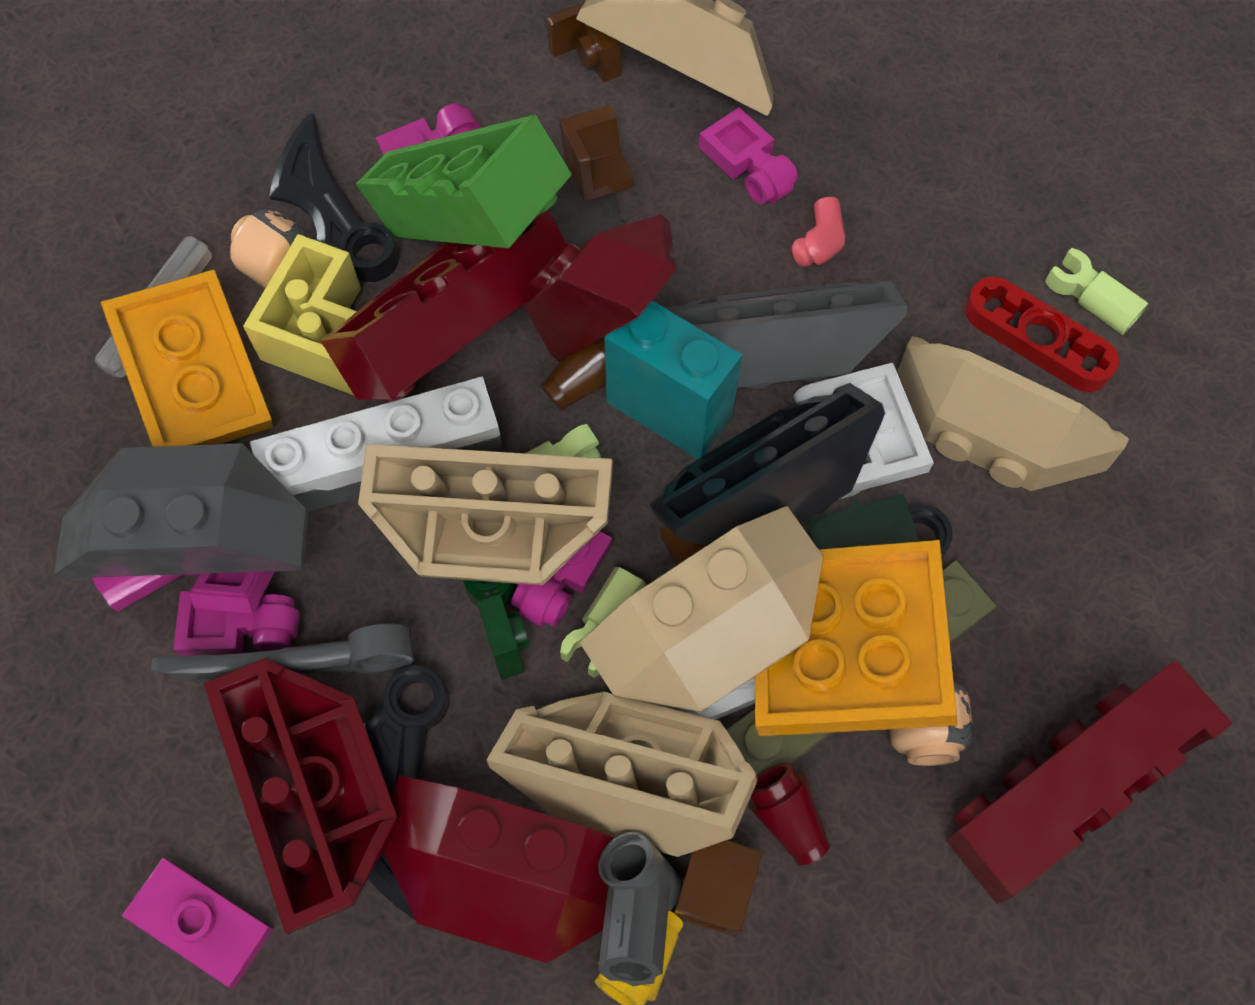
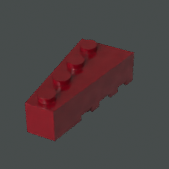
[946,660,1233,904]

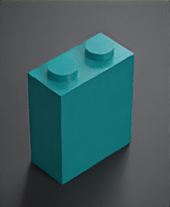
[605,301,742,459]

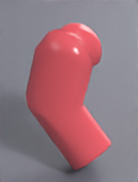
[792,197,845,268]

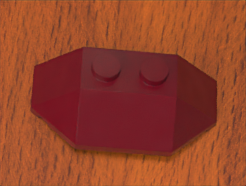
[524,214,676,362]
[203,658,399,935]
[383,775,615,963]

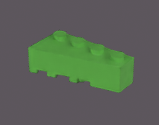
[356,114,572,248]

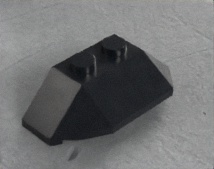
[650,383,886,545]

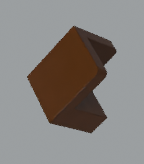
[559,105,633,201]
[675,840,763,938]

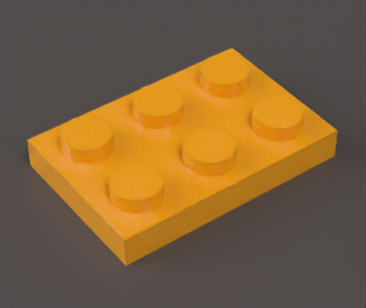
[100,270,273,447]

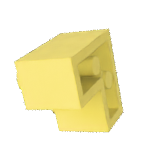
[243,234,361,396]

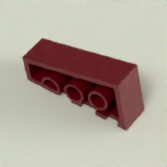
[320,209,567,402]

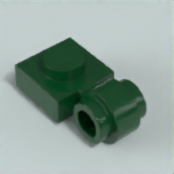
[463,580,530,680]

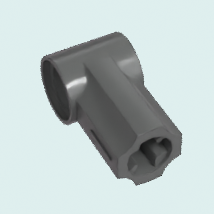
[598,832,682,986]

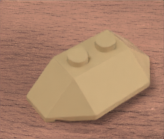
[576,0,774,116]
[897,336,1129,491]
[358,444,613,585]
[580,506,823,712]
[486,692,757,857]

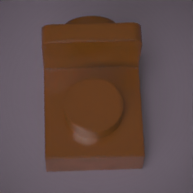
[547,1,621,83]

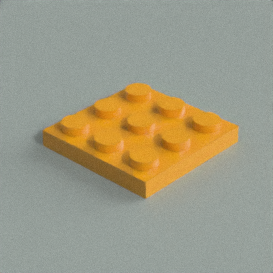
[755,540,957,736]

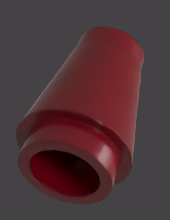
[748,763,830,866]

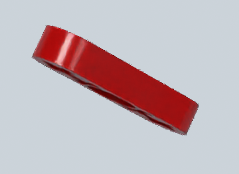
[965,277,1119,392]

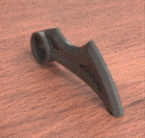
[151,624,414,683]

